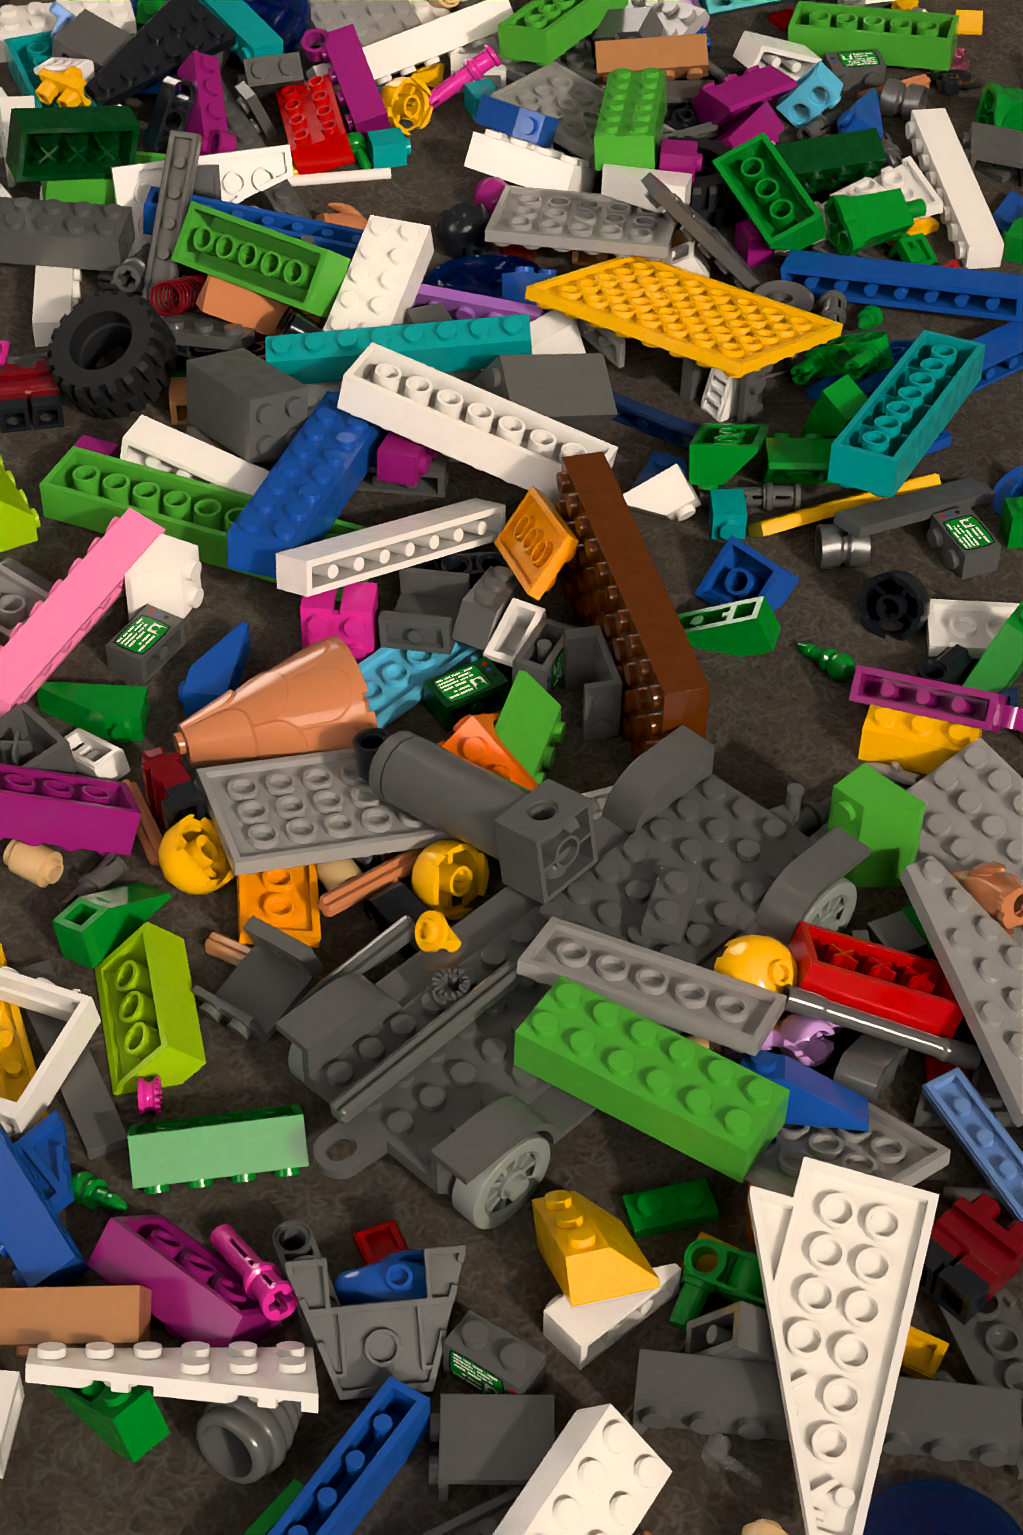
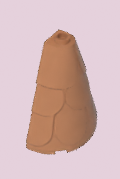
[173,635,378,768]

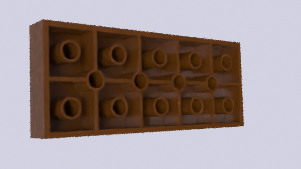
[555,451,710,761]

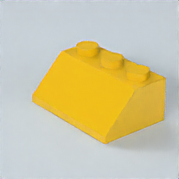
[858,705,982,775]
[532,1190,660,1307]

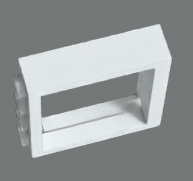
[0,966,101,1140]

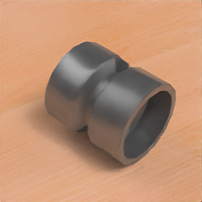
[879,78,928,121]
[815,524,871,569]

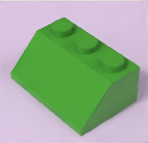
[494,670,566,785]
[827,763,926,887]

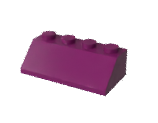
[0,763,141,856]
[87,1214,283,1347]

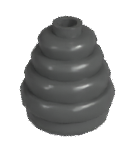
[196,1395,303,1484]

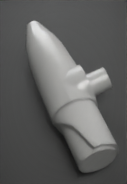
[865,761,920,786]

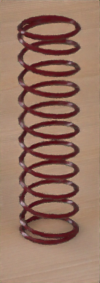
[149,273,208,317]

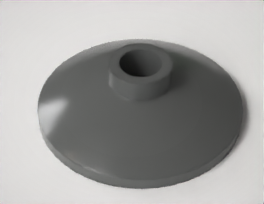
[753,280,814,312]

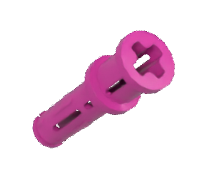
[428,44,501,111]
[210,1224,299,1321]

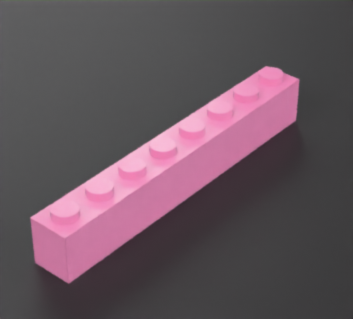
[0,508,166,717]

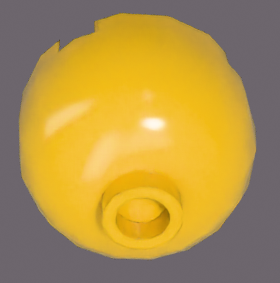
[380,77,433,135]
[158,814,235,895]
[411,839,489,920]
[714,935,798,994]

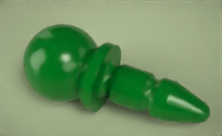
[347,132,371,170]
[857,305,883,331]
[796,642,855,681]
[72,1171,127,1211]

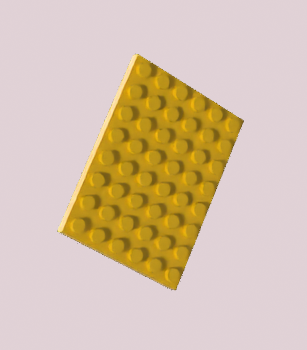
[525,255,843,378]

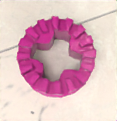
[138,1076,162,1116]

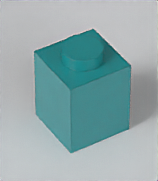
[464,78,499,120]
[367,127,411,169]
[708,489,747,540]

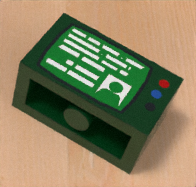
[423,656,509,732]

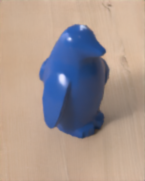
[334,1250,427,1305]

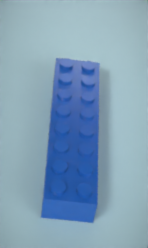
[227,391,389,578]

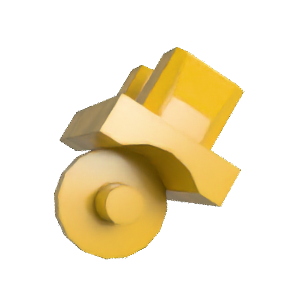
[35,66,91,107]

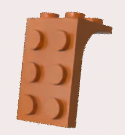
[437,713,539,791]

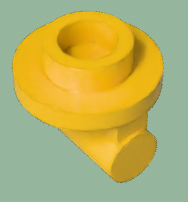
[415,910,461,953]

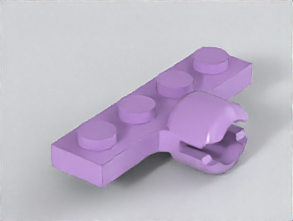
[720,1010,846,1067]

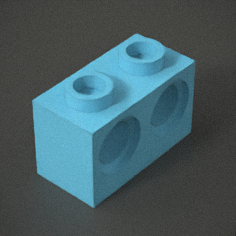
[776,61,844,129]

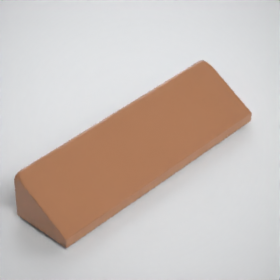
[196,274,320,336]

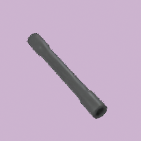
[782,984,982,1072]

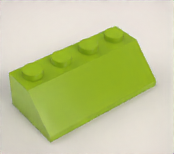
[0,456,41,552]
[95,921,206,1095]

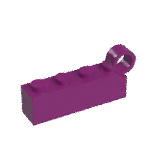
[301,24,391,138]
[177,51,237,156]
[377,431,440,487]
[849,665,1023,734]

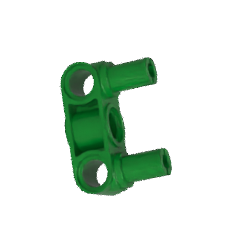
[791,331,895,385]
[669,1238,767,1330]

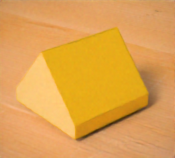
[954,10,983,35]

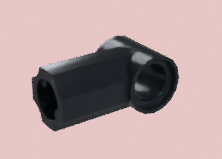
[916,644,974,685]

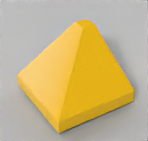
[411,62,445,88]

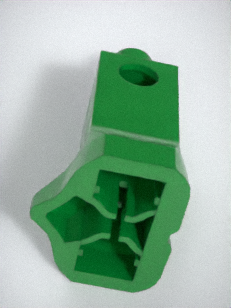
[974,82,1023,131]
[824,188,926,256]

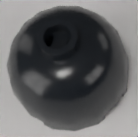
[432,202,491,260]
[857,570,930,641]

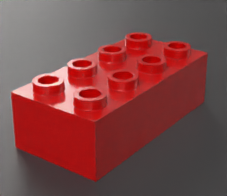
[275,74,356,175]
[787,921,964,1038]

